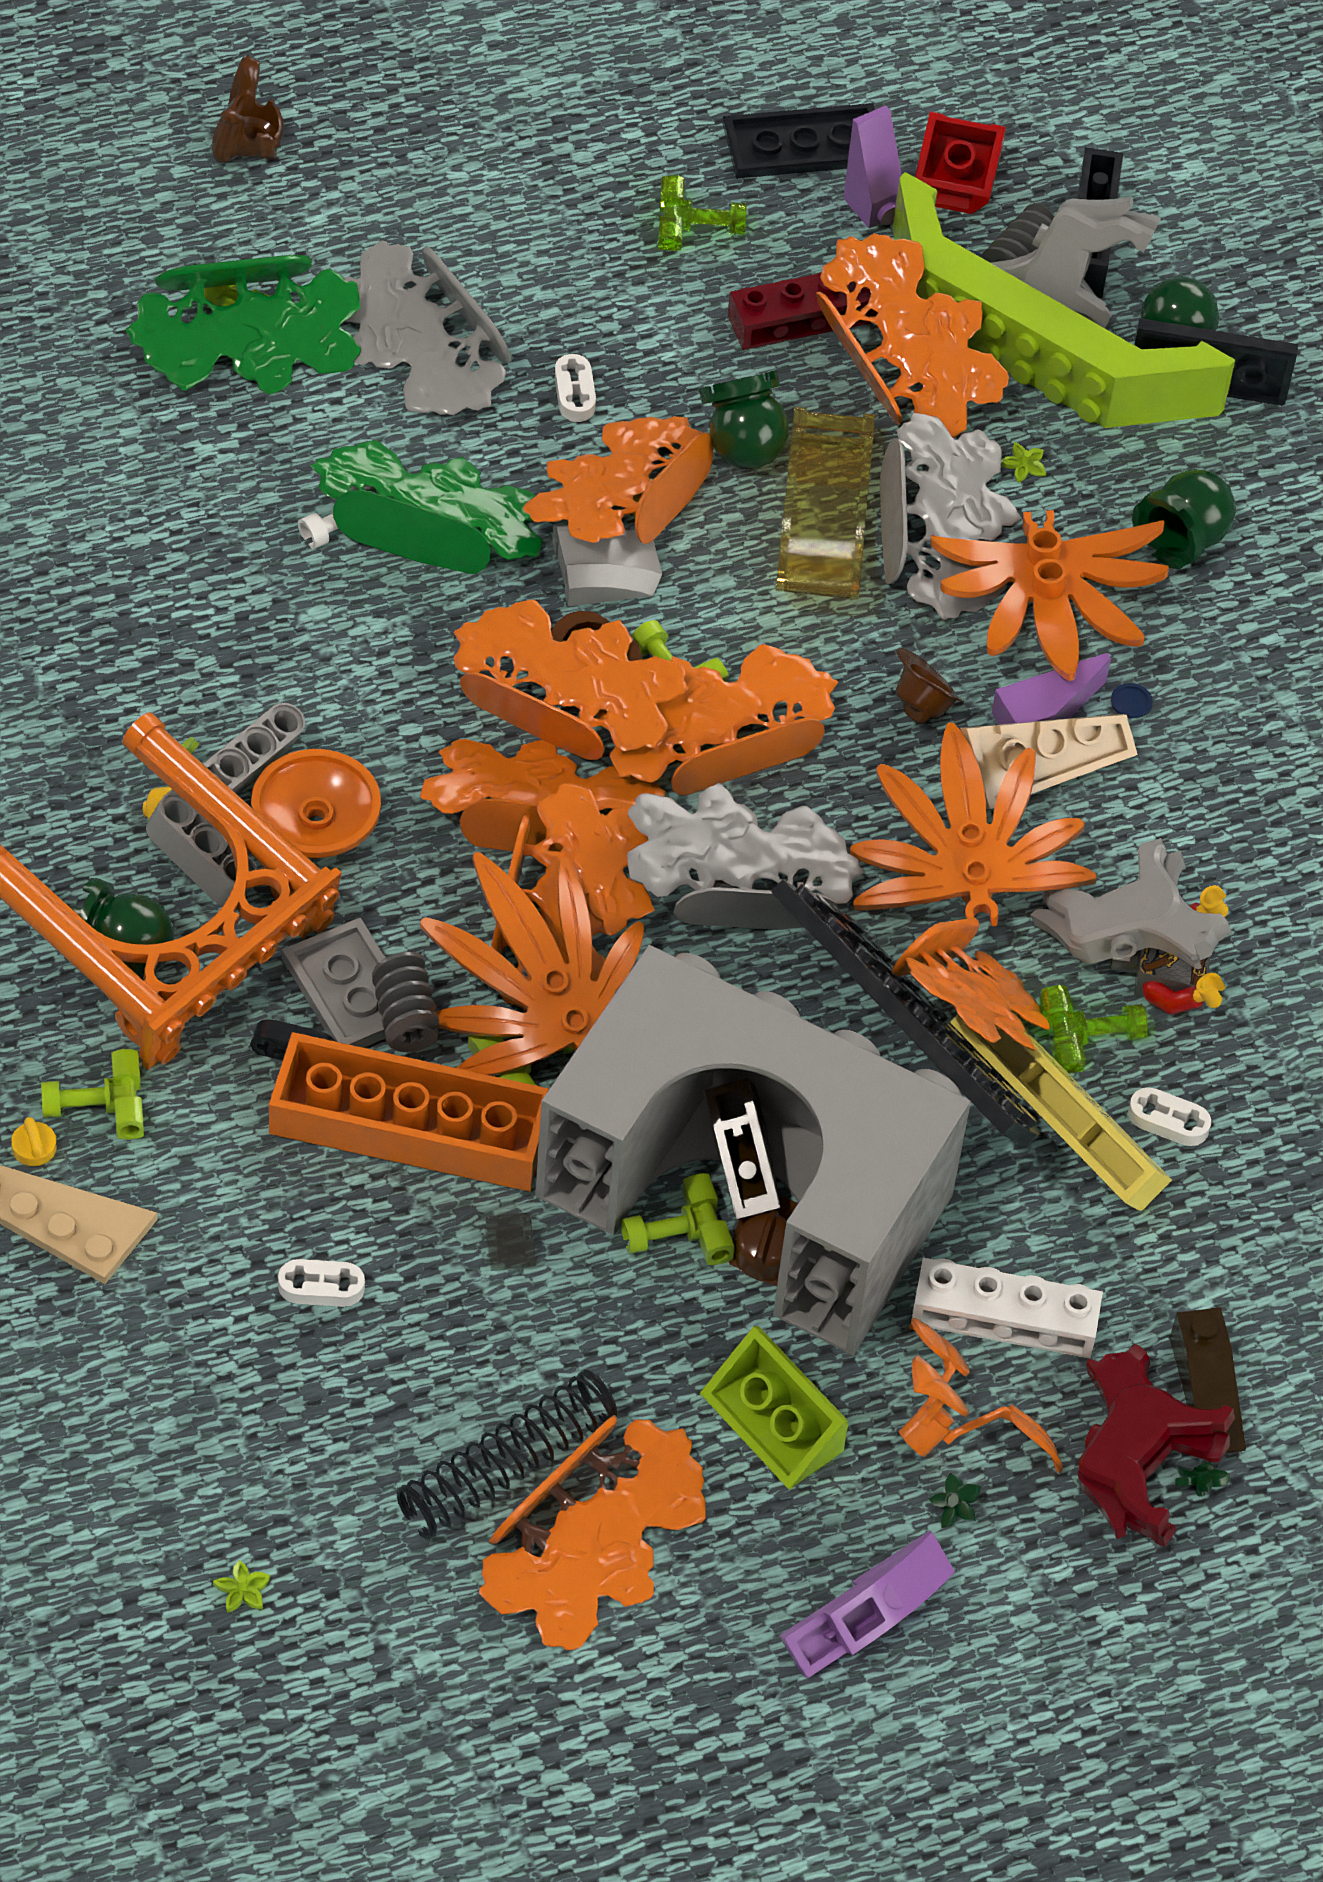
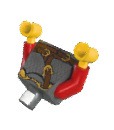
[1110,885,1228,1015]

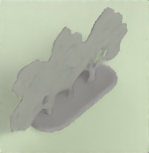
[344,240,511,415]
[880,413,1022,620]
[627,782,864,930]

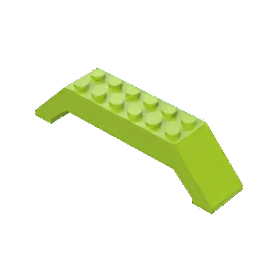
[893,172,1235,428]

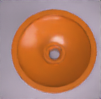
[251,749,381,858]

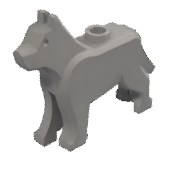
[990,196,1161,328]
[1031,838,1232,969]

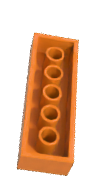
[269,1032,549,1192]

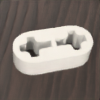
[555,354,596,422]
[1128,1088,1211,1146]
[278,1259,365,1307]

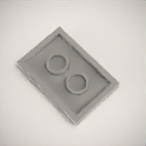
[282,918,385,1048]

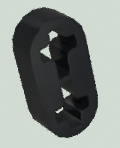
[250,1019,336,1061]

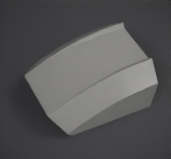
[552,524,662,606]

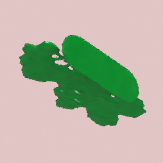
[125,255,361,394]
[310,440,543,574]

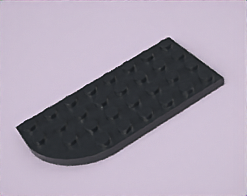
[771,879,1040,1148]

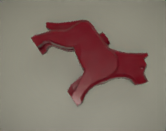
[1077,1344,1235,1547]

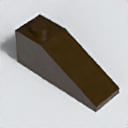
[704,1078,781,1220]
[1170,1307,1246,1454]

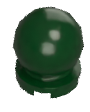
[1141,276,1219,331]
[698,370,789,469]
[1132,469,1237,570]
[64,878,174,978]

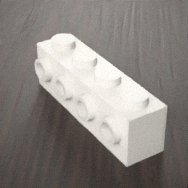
[912,1258,1103,1358]

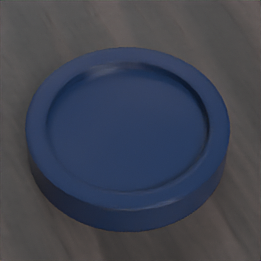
[1111,683,1153,718]

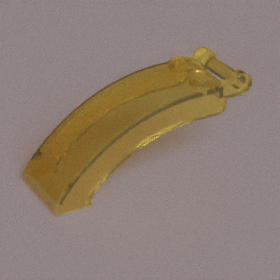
[776,406,875,599]

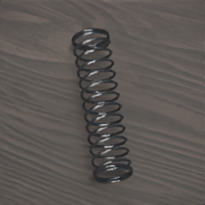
[396,1369,618,1540]

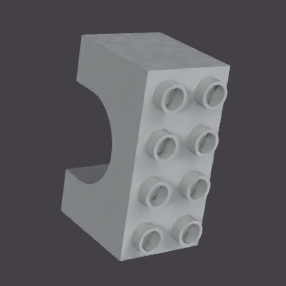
[535,945,971,1356]

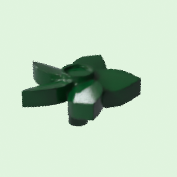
[1175,1462,1230,1497]
[929,1472,981,1528]

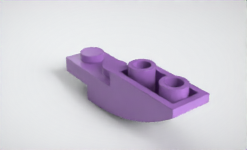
[779,1531,955,1678]

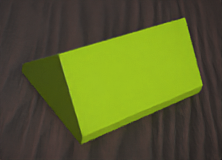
[700,1326,849,1490]

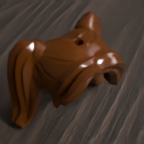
[212,55,284,163]

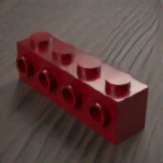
[727,272,878,350]

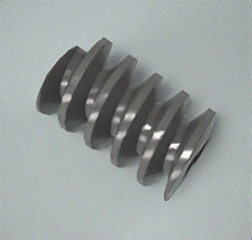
[981,203,1054,262]
[372,952,439,1052]

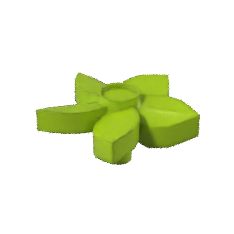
[1001,442,1046,483]
[213,1560,270,1613]

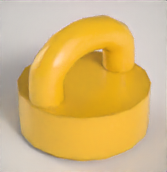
[11,1117,57,1166]

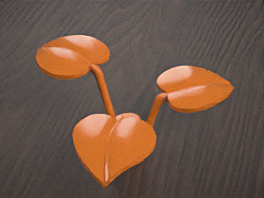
[898,1318,1063,1473]

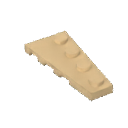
[960,714,1138,809]
[0,1165,158,1284]

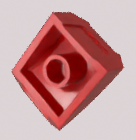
[915,111,1006,214]

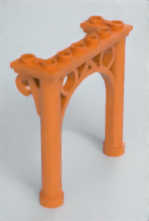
[0,712,342,1070]

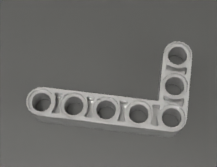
[146,703,306,906]

